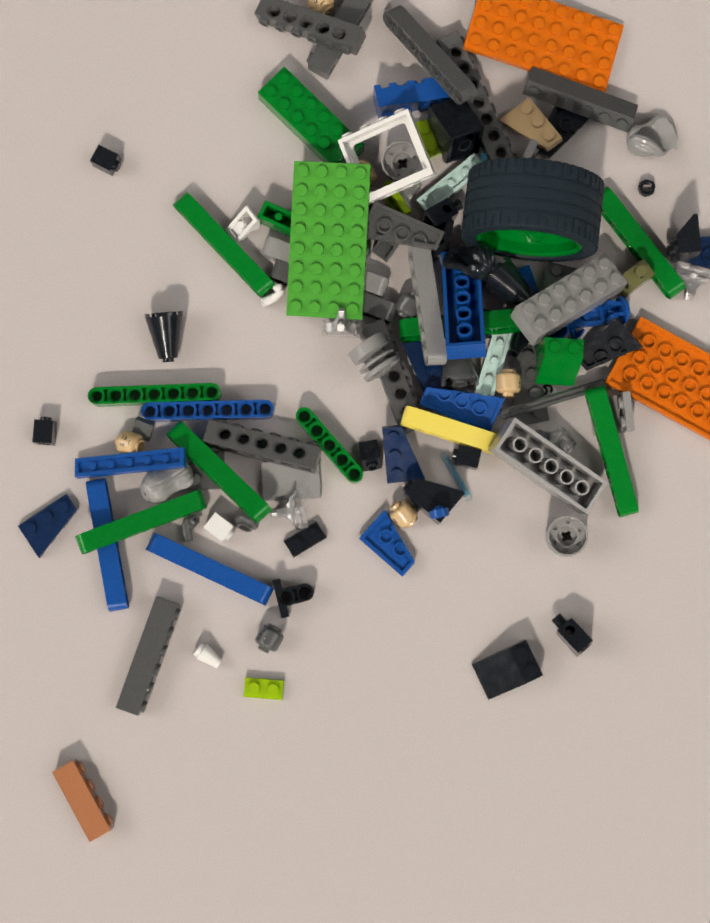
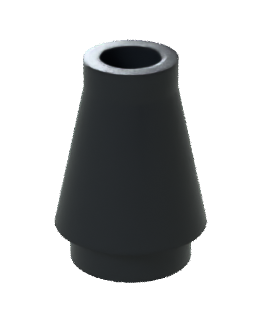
[507,332,529,358]

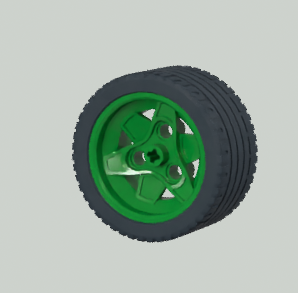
[461,157,605,262]

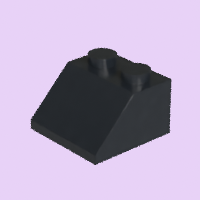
[667,214,702,262]

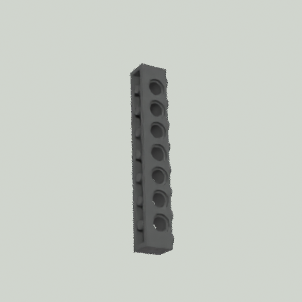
[437,31,518,160]

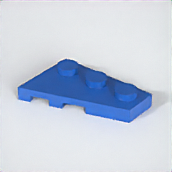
[359,510,415,577]

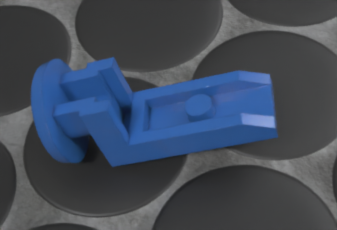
[569,296,630,329]

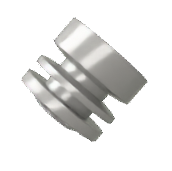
[381,140,423,182]
[348,332,400,382]
[546,516,588,556]

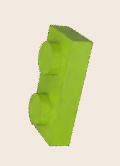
[416,119,441,158]
[243,677,284,700]

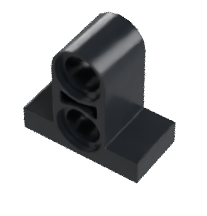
[272,579,314,618]

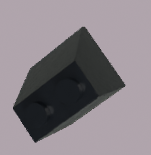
[427,99,484,164]
[403,478,465,525]

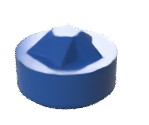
[429,505,450,519]

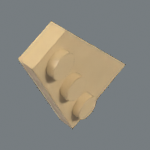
[500,98,563,152]

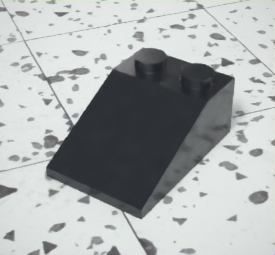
[472,640,543,700]

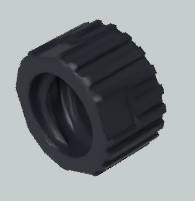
[638,179,656,197]

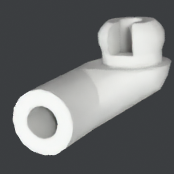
[260,283,285,307]

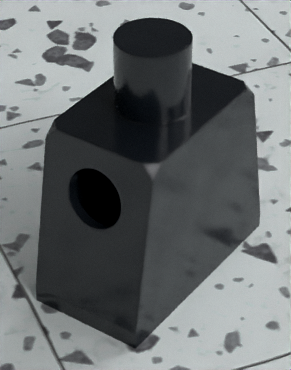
[420,198,464,229]
[552,613,593,657]

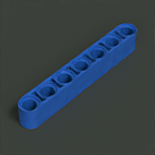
[141,400,275,422]
[86,478,129,612]
[146,532,274,606]

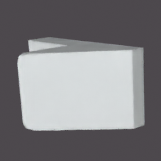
[225,205,260,244]

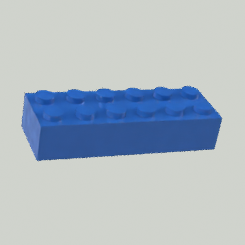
[441,251,486,360]

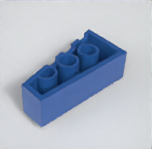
[373,77,451,119]

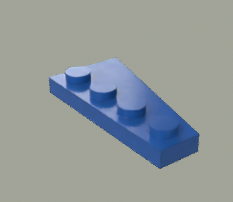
[419,386,505,431]

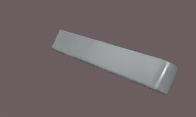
[260,236,389,299]
[408,246,447,366]

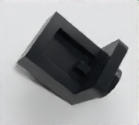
[358,439,382,472]

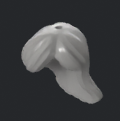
[626,115,678,157]
[140,462,194,504]

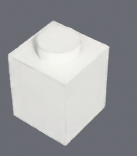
[204,512,235,543]

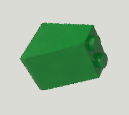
[535,337,584,386]

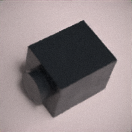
[90,144,122,176]
[32,417,57,446]
[452,444,482,470]

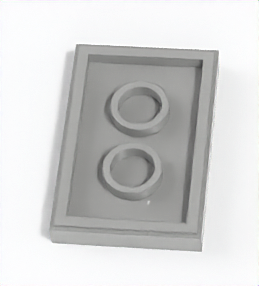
[261,462,321,501]

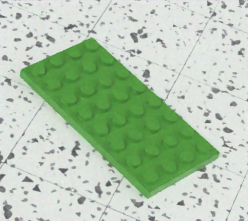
[286,161,371,320]

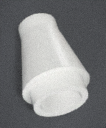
[193,642,222,668]

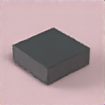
[132,416,155,441]

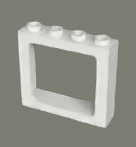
[338,108,437,205]

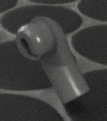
[181,514,200,542]

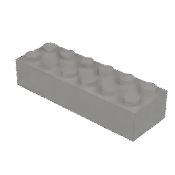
[510,253,628,347]
[488,417,608,515]

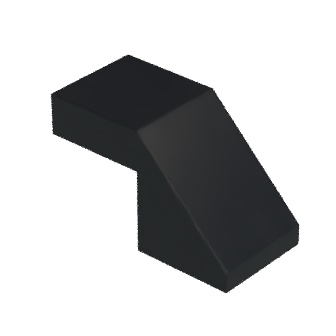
[431,219,454,262]

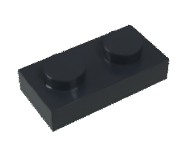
[284,521,326,558]

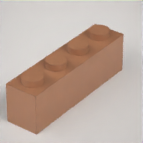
[52,759,114,842]

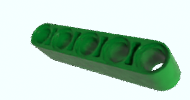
[296,407,363,484]

